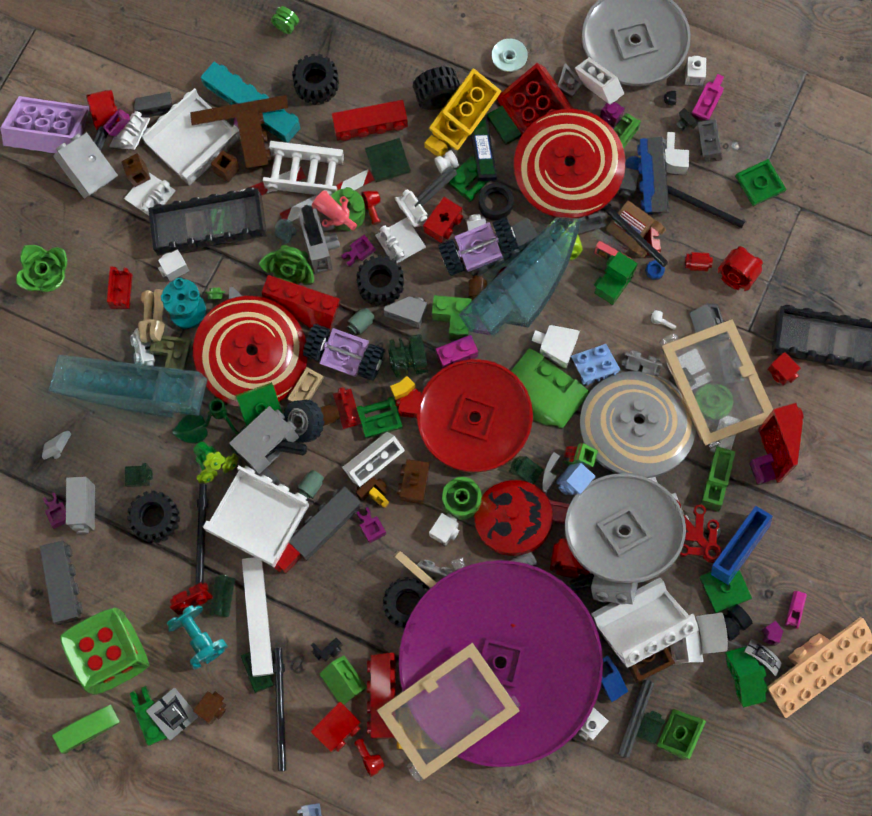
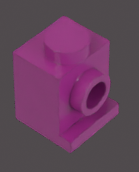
[600,102,625,129]

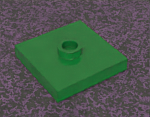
[735,159,786,207]
[235,382,283,427]
[699,570,752,613]

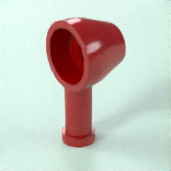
[361,191,381,225]
[354,738,384,777]

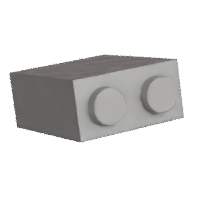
[66,477,95,534]

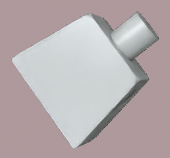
[532,325,580,369]

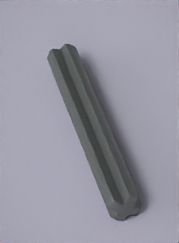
[618,680,654,758]

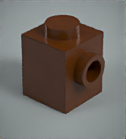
[211,150,240,183]
[121,153,151,187]
[193,691,226,724]

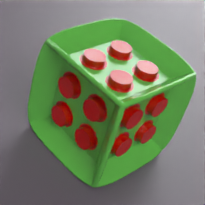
[60,607,150,695]

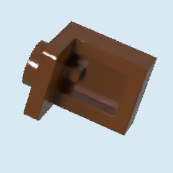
[356,477,387,502]

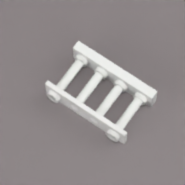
[263,141,344,196]

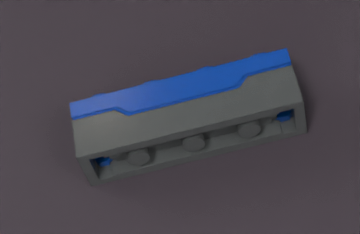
[637,136,669,215]

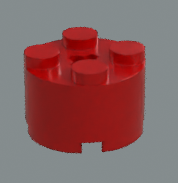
[86,90,120,131]
[718,246,763,291]
[550,539,590,578]

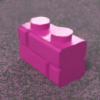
[436,335,478,369]

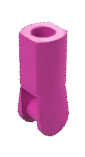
[785,591,807,629]

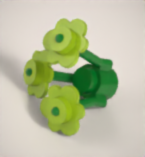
[193,442,239,483]

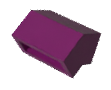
[103,109,130,136]
[761,621,783,646]

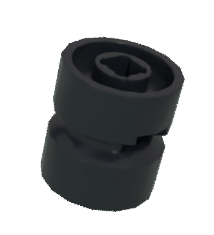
[723,604,753,641]

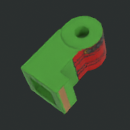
[562,443,598,467]

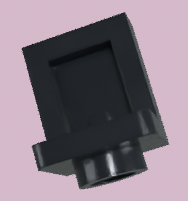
[311,637,343,662]

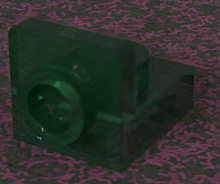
[509,456,543,484]
[125,463,153,487]
[636,711,666,744]

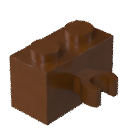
[397,459,430,504]

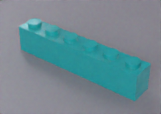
[200,62,301,143]

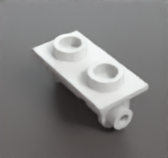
[395,189,428,227]
[130,328,155,370]

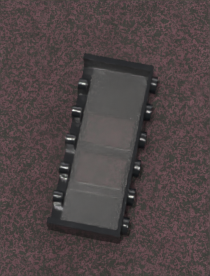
[148,187,267,256]
[771,305,872,372]

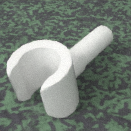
[651,310,676,330]

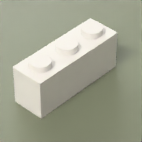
[575,57,624,104]
[342,432,405,487]

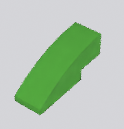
[701,446,736,512]
[52,705,121,754]

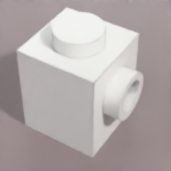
[685,56,706,86]
[158,249,189,281]
[429,513,460,546]
[577,707,609,741]

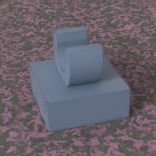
[297,803,322,816]

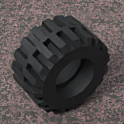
[292,54,339,105]
[412,66,460,110]
[356,255,404,306]
[127,490,180,543]
[383,577,429,630]

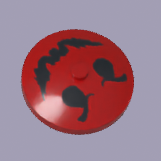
[475,480,553,556]

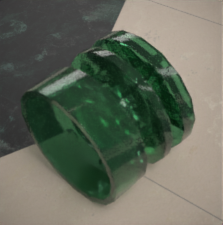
[388,334,428,379]

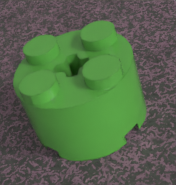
[329,187,365,231]
[442,477,482,520]

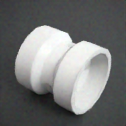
[434,150,459,174]

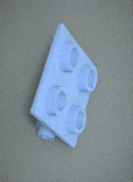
[571,344,620,386]

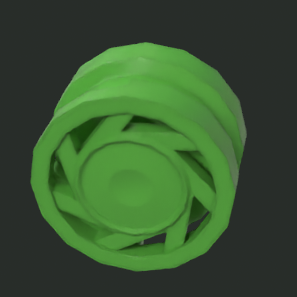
[271,6,299,34]

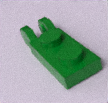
[130,686,167,746]

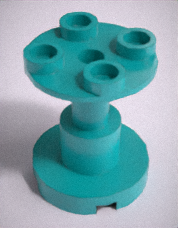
[161,278,207,329]
[167,605,228,669]

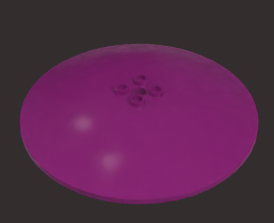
[399,560,603,767]

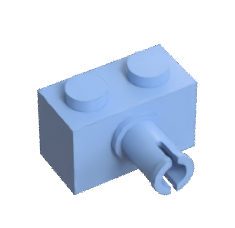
[556,463,595,495]

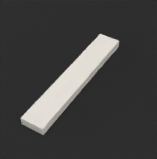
[242,557,273,677]

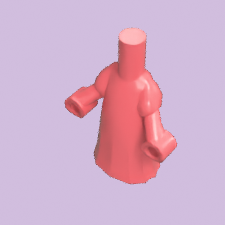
[312,191,357,230]

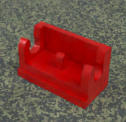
[107,266,133,309]

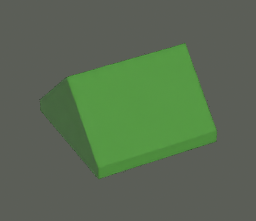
[657,709,706,760]

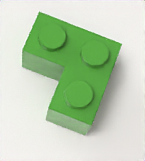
[432,295,472,341]

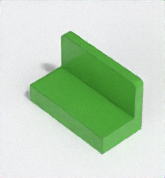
[320,656,367,705]

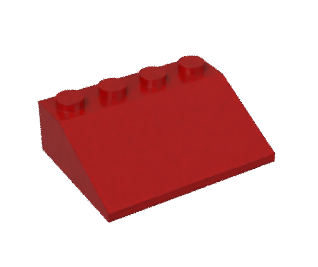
[497,63,574,136]
[758,403,804,483]

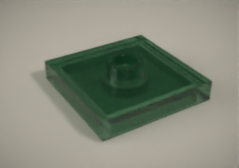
[365,138,411,182]

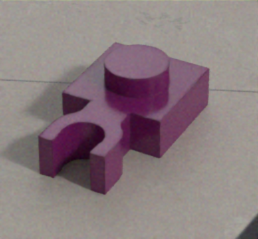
[341,234,376,267]
[43,493,66,529]
[356,507,387,544]

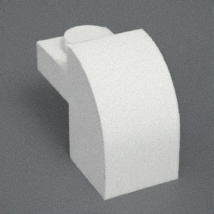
[664,132,689,175]

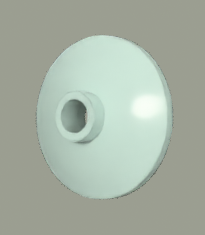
[492,39,528,72]

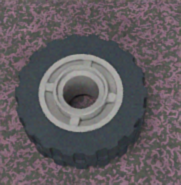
[283,399,324,443]

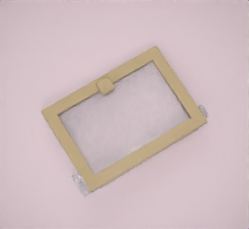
[659,319,773,449]
[377,643,521,783]

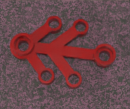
[676,499,722,563]

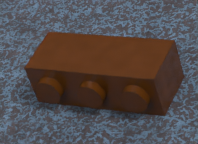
[236,109,271,168]

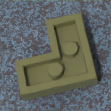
[150,335,192,376]

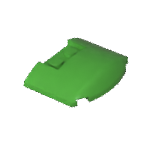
[511,348,590,429]

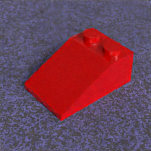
[310,702,361,753]

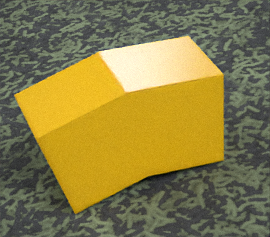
[424,135,449,157]
[390,376,415,400]

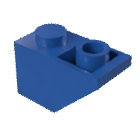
[601,655,629,703]

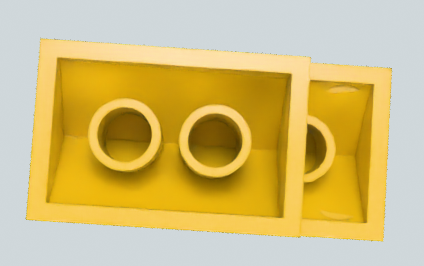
[429,68,502,151]

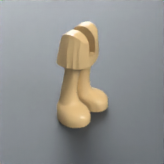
[138,289,165,343]

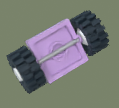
[438,217,519,276]
[303,324,385,381]

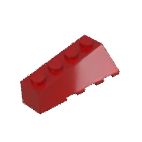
[262,275,340,331]
[367,653,396,739]

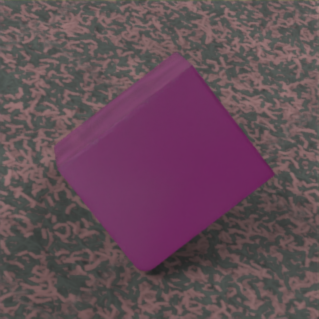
[749,453,776,485]

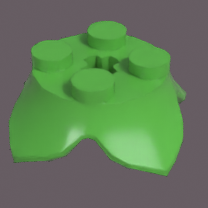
[16,245,67,292]
[259,245,314,285]

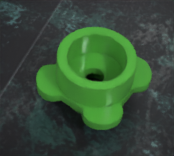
[205,287,225,300]

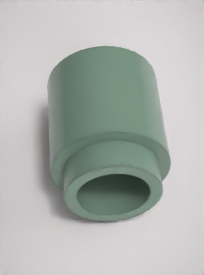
[347,307,375,335]
[297,470,324,499]

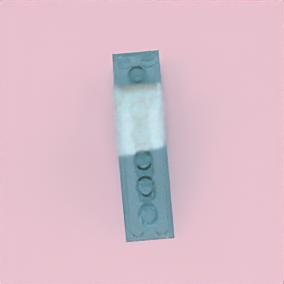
[459,217,582,336]
[49,355,208,418]

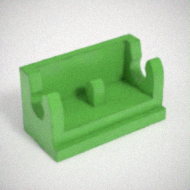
[613,113,641,149]

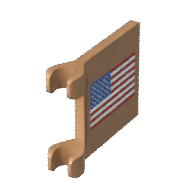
[605,200,666,258]

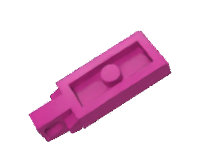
[691,74,724,121]

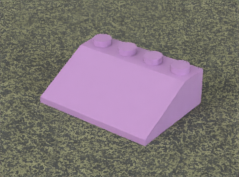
[0,96,89,153]

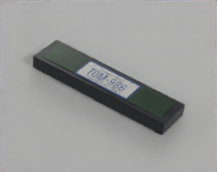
[471,117,497,181]

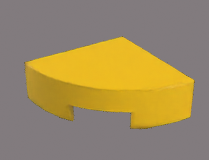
[369,487,389,508]

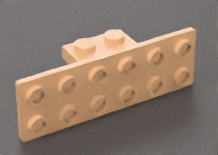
[767,617,872,718]

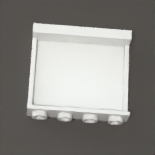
[142,88,241,186]
[203,466,309,567]
[591,578,699,668]

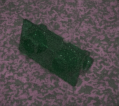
[209,575,235,617]

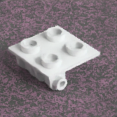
[109,111,150,150]
[124,173,176,216]
[375,217,426,263]

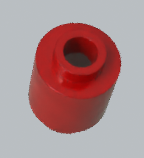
[685,252,713,272]

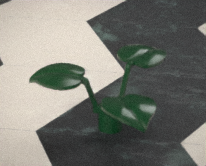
[172,396,246,456]

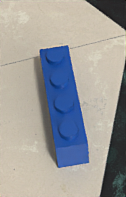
[711,506,773,585]

